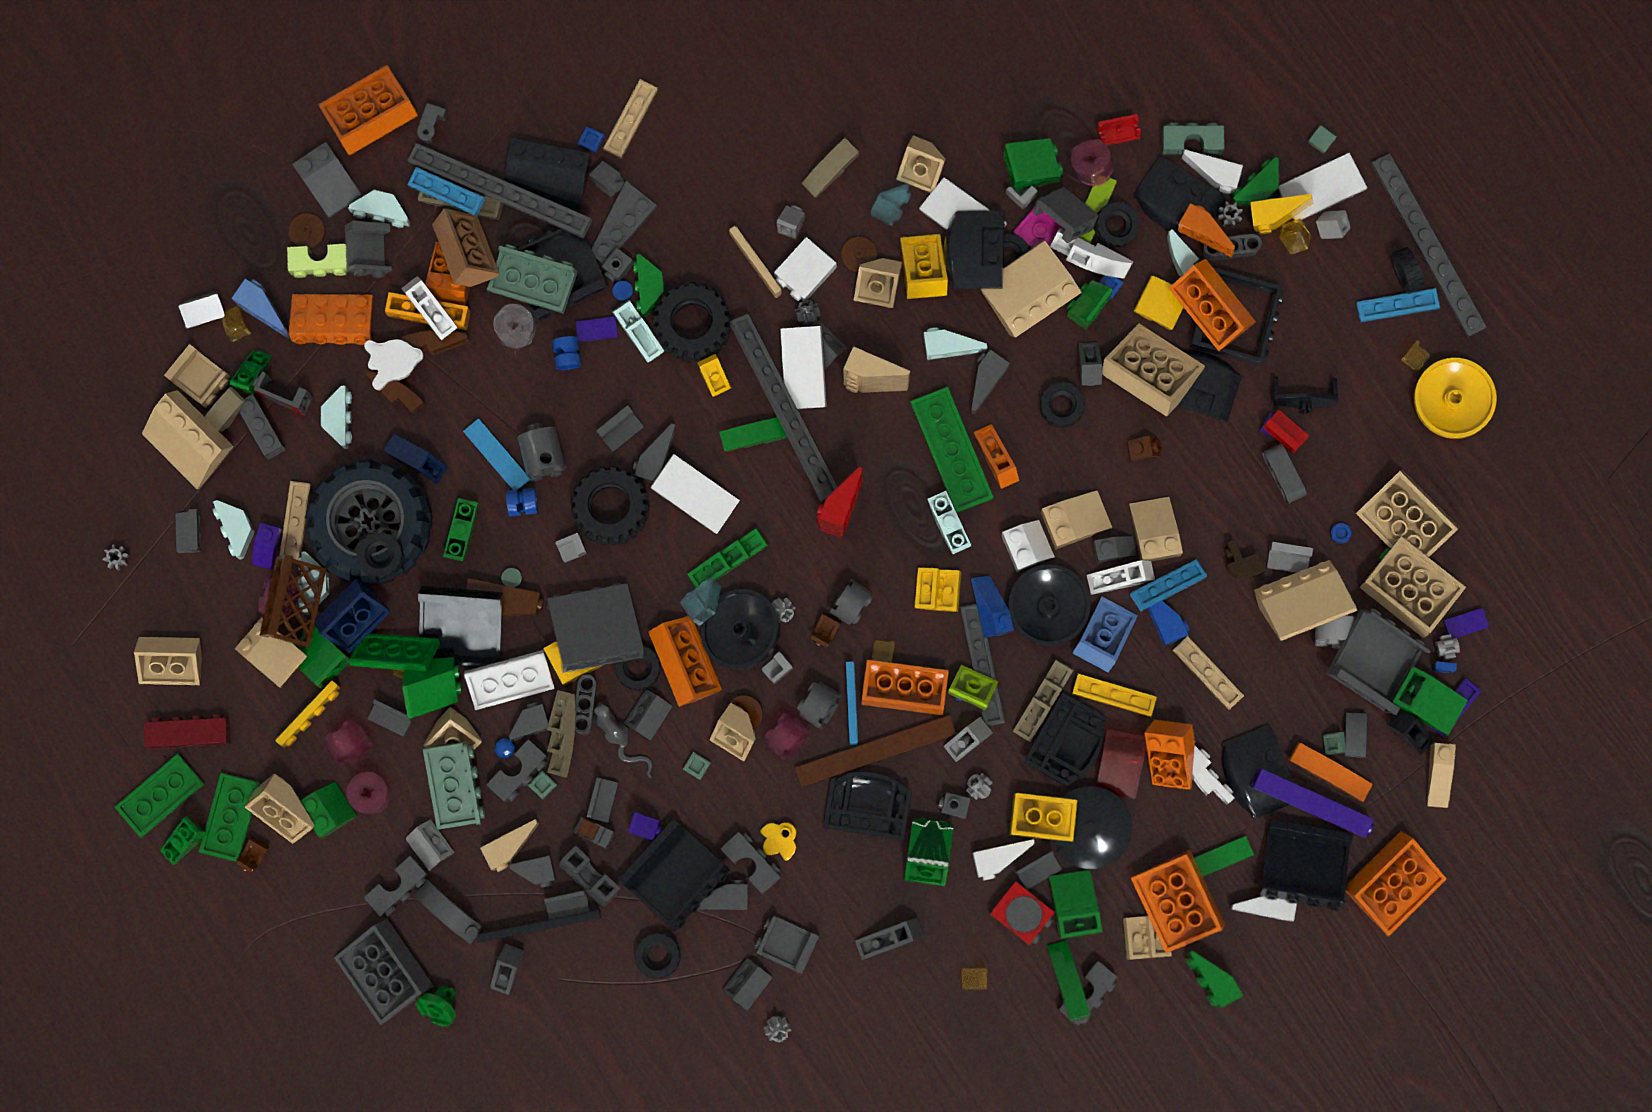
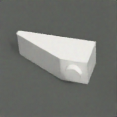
[1182,150,1243,194]
[401,276,457,340]
[1087,560,1155,595]
[973,839,1035,881]
[1230,896,1297,921]

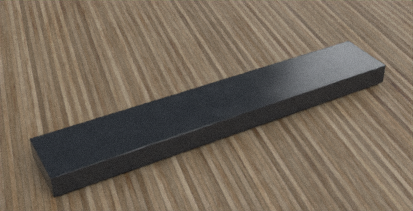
[477,910,602,943]

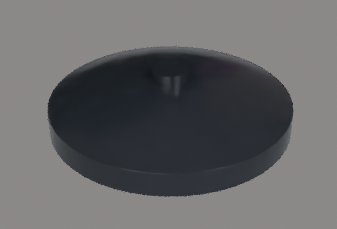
[1008,564,1090,646]
[701,589,781,670]
[1052,786,1132,869]

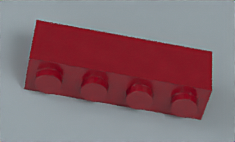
[144,715,230,749]

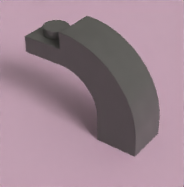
[414,880,484,944]

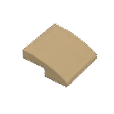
[1123,916,1172,960]

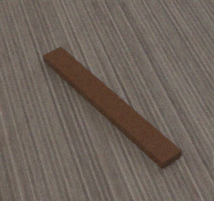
[795,715,956,787]

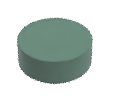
[501,568,522,588]

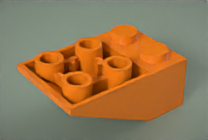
[425,242,470,306]
[1145,720,1195,790]

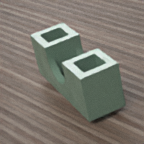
[1162,123,1224,155]

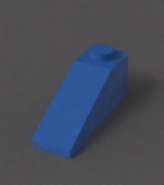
[971,576,1014,638]
[1147,601,1189,646]

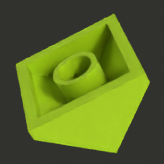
[948,665,999,711]

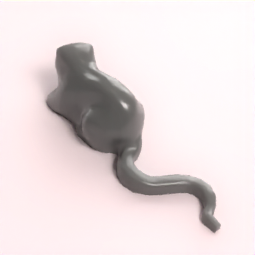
[594,701,653,779]

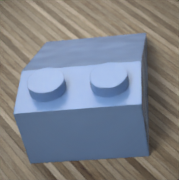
[231,279,290,339]
[1073,597,1138,672]

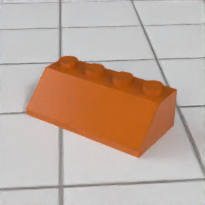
[1169,259,1256,351]
[648,616,722,707]
[861,660,949,715]

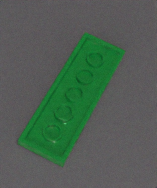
[910,387,994,513]

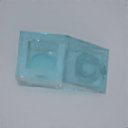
[871,184,912,226]
[680,577,721,626]

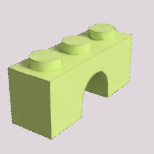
[287,244,346,278]

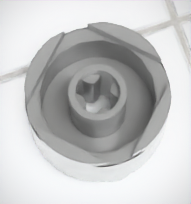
[1315,615,1356,648]

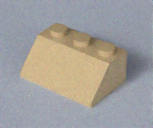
[134,637,202,685]

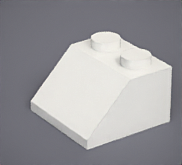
[1001,520,1054,573]

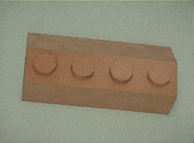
[432,208,500,287]

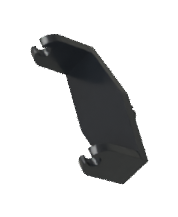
[1273,377,1338,415]

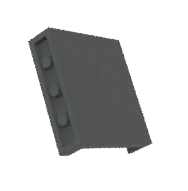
[547,583,644,673]
[1326,608,1431,715]

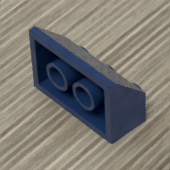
[315,578,391,653]

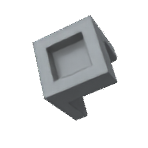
[1006,186,1038,209]
[1316,210,1351,239]
[555,533,587,563]
[762,652,793,685]

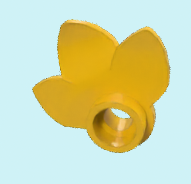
[760,822,797,861]

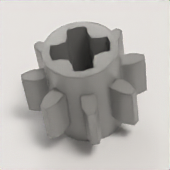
[1217,202,1243,227]
[103,545,130,571]
[772,597,796,623]
[1435,634,1460,660]
[966,773,992,800]
[764,1016,791,1042]

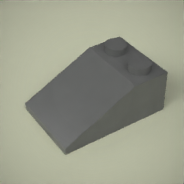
[292,142,362,218]

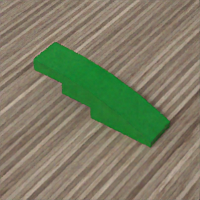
[719,418,788,452]
[687,528,769,591]
[1047,940,1090,1021]

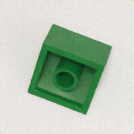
[1067,280,1113,330]
[300,782,357,839]

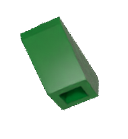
[1231,157,1279,206]
[633,254,665,318]
[230,350,272,395]
[443,498,478,562]
[160,816,206,865]

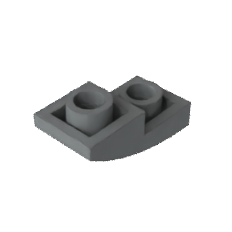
[1345,713,1367,758]

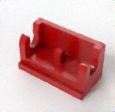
[1097,114,1141,147]

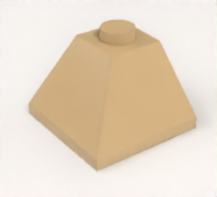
[897,136,945,193]
[854,258,902,308]
[710,703,756,761]
[424,707,482,750]

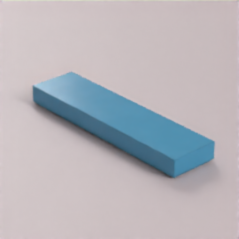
[407,167,486,217]
[1356,288,1440,323]
[463,418,531,490]
[1130,559,1207,611]
[846,662,858,745]

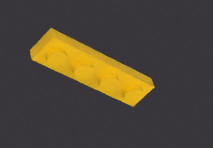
[1072,674,1157,717]
[275,681,341,748]

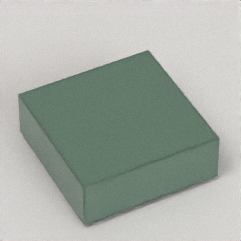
[1308,125,1336,154]
[1323,732,1346,755]
[683,752,711,780]
[528,771,557,800]

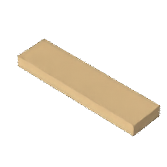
[603,79,658,159]
[729,226,782,298]
[280,481,311,560]
[1172,636,1244,710]

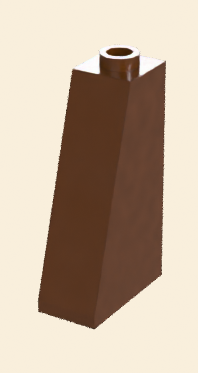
[466,578,544,618]

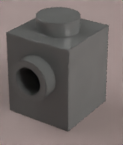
[590,161,624,197]
[602,248,633,282]
[938,792,970,820]

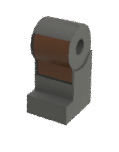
[417,103,448,144]
[573,817,615,849]

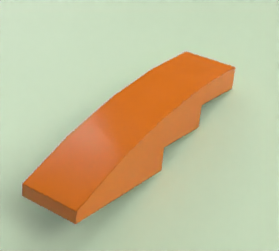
[1289,742,1373,802]

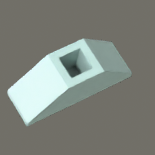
[349,190,410,228]
[321,386,352,449]
[927,491,971,554]
[212,500,255,560]
[298,552,329,615]

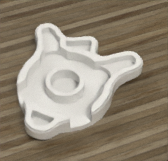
[364,339,423,390]

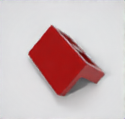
[1263,410,1309,454]

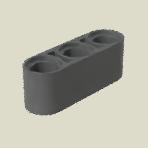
[1202,234,1262,261]
[1262,443,1307,504]
[575,675,598,735]

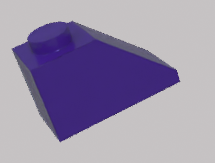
[252,523,283,570]
[628,812,663,841]

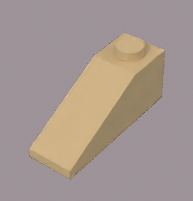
[1427,743,1456,808]
[480,819,539,872]

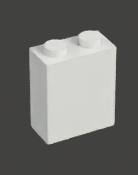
[774,237,837,301]

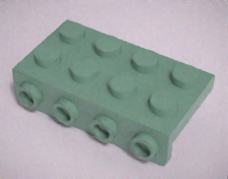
[487,244,578,314]
[423,741,485,830]

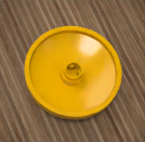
[1414,358,1497,439]

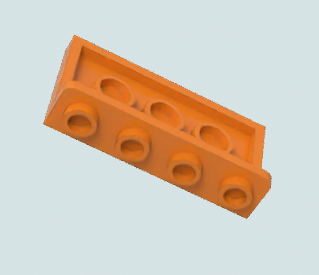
[289,294,374,345]

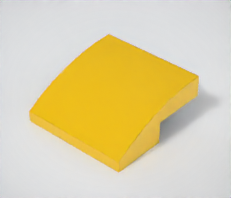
[1134,276,1184,330]
[915,568,961,612]

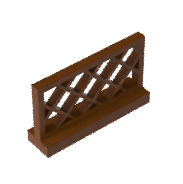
[259,555,327,648]

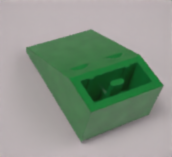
[1393,667,1468,736]
[1049,870,1102,939]
[1185,951,1243,1008]

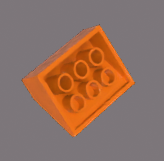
[318,65,418,155]
[1345,831,1447,936]
[1131,850,1225,953]

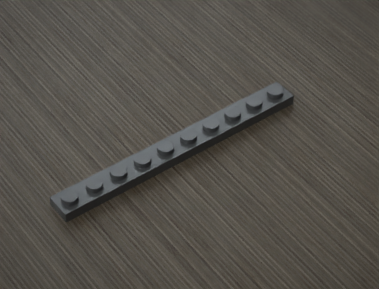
[407,143,592,238]
[1371,153,1487,338]
[730,314,838,502]

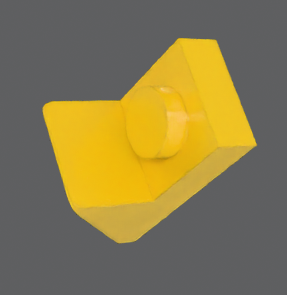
[697,354,731,397]

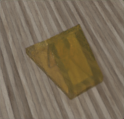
[221,306,251,342]

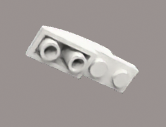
[1050,228,1133,278]
[1192,742,1234,805]

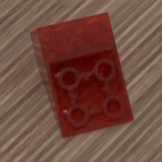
[1096,729,1146,799]

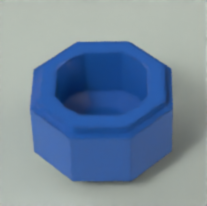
[494,738,515,759]

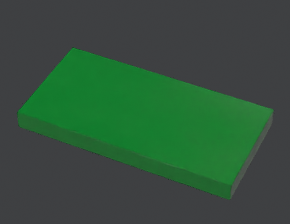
[349,633,440,672]
[115,753,205,838]
[199,773,261,862]

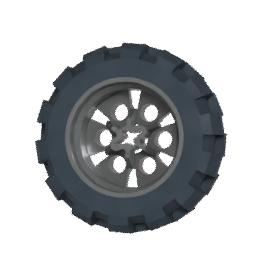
[305,459,432,585]

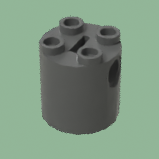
[517,423,566,482]

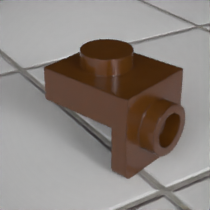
[1128,436,1162,461]
[810,612,842,647]
[235,836,270,873]

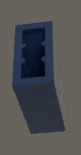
[383,434,448,484]

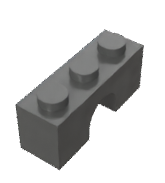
[239,394,286,460]
[487,739,548,803]
[720,832,781,895]
[559,846,620,908]
[364,856,429,917]
[1058,961,1117,1026]

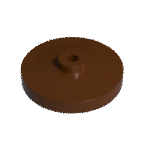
[289,213,325,249]
[841,237,877,273]
[727,695,763,729]

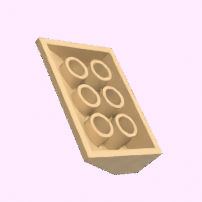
[981,241,1082,338]
[1102,324,1205,417]
[843,347,910,393]
[142,390,233,490]
[1356,469,1459,558]
[1360,536,1466,638]
[1254,560,1357,641]

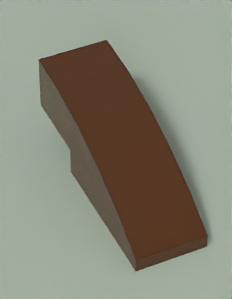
[402,330,470,356]
[365,371,426,416]

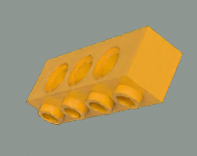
[385,292,471,331]

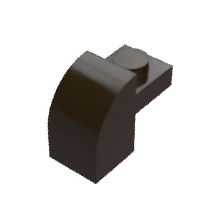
[1224,540,1266,580]

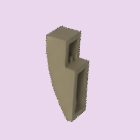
[802,138,859,198]
[205,387,245,434]

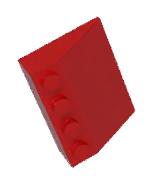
[817,467,863,539]

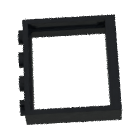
[1190,268,1284,366]

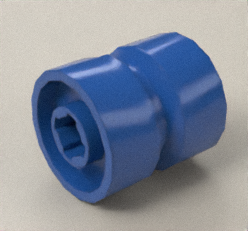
[552,336,582,370]
[506,488,538,517]

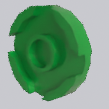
[416,986,456,1027]

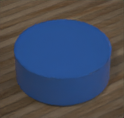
[613,281,633,302]
[1330,523,1352,544]

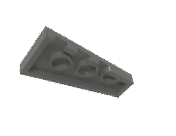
[592,181,657,265]

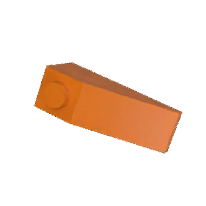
[1178,204,1235,258]
[974,424,1019,489]

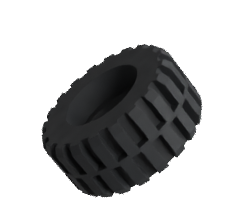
[653,282,731,362]
[571,466,650,546]

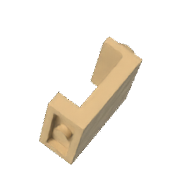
[164,344,230,408]

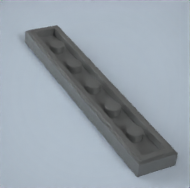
[960,604,1005,726]

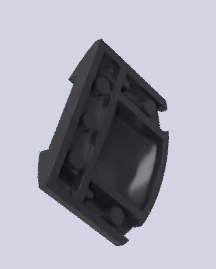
[1133,156,1227,237]
[944,210,1005,290]
[1177,349,1242,422]
[1023,692,1106,787]
[1222,724,1295,819]
[823,772,912,840]

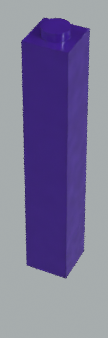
[1250,768,1374,838]

